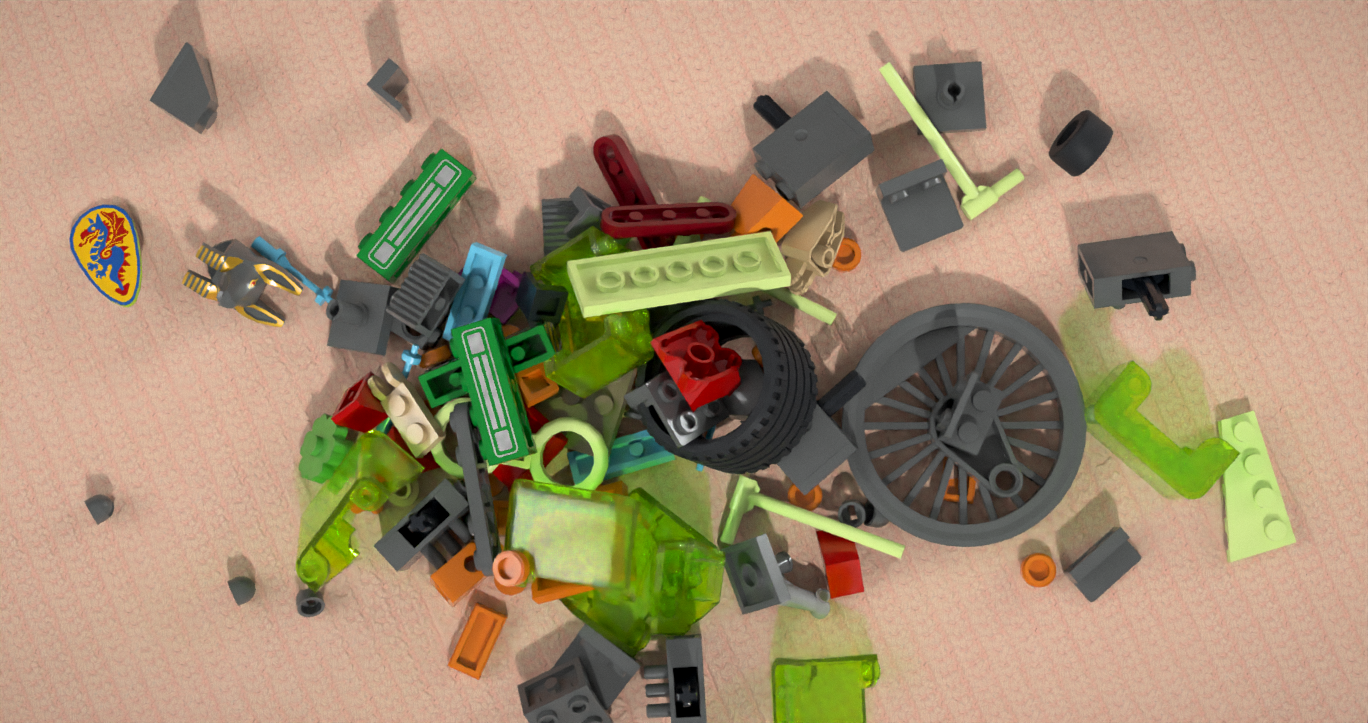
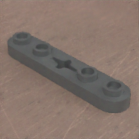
[449,401,502,577]

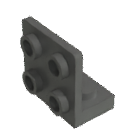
[875,159,964,252]
[624,369,730,447]
[935,371,1005,456]
[552,622,642,711]
[517,656,613,723]

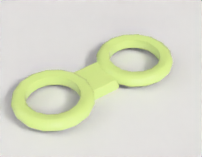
[431,397,609,499]

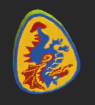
[69,205,142,307]

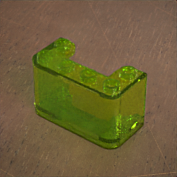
[530,226,654,398]
[1084,360,1241,500]

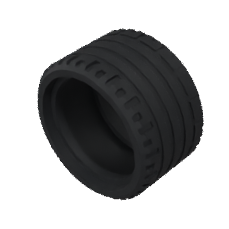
[635,299,818,474]

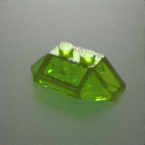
[649,536,726,635]

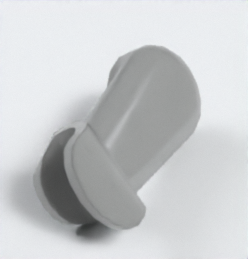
[777,574,830,619]

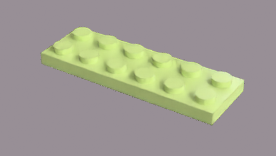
[567,231,791,318]

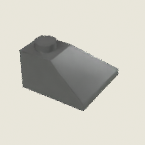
[149,42,219,134]

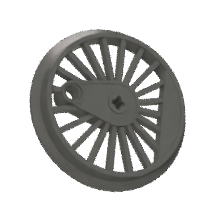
[842,303,1087,547]

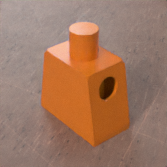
[729,174,804,243]
[430,541,506,608]

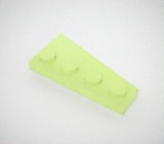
[1218,411,1296,562]

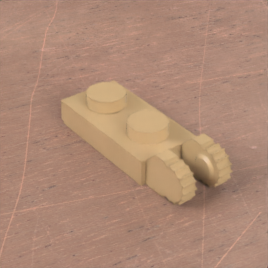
[367,362,445,458]

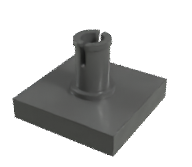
[913,61,987,135]
[326,279,399,356]
[718,533,793,615]

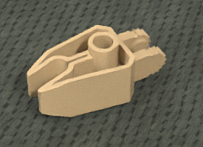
[781,200,845,296]

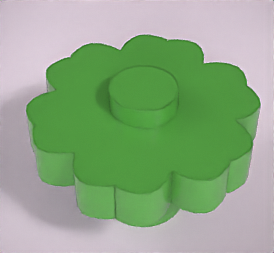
[299,414,360,484]

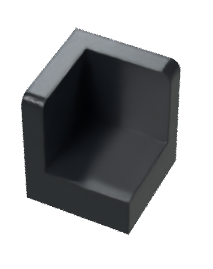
[515,271,569,323]

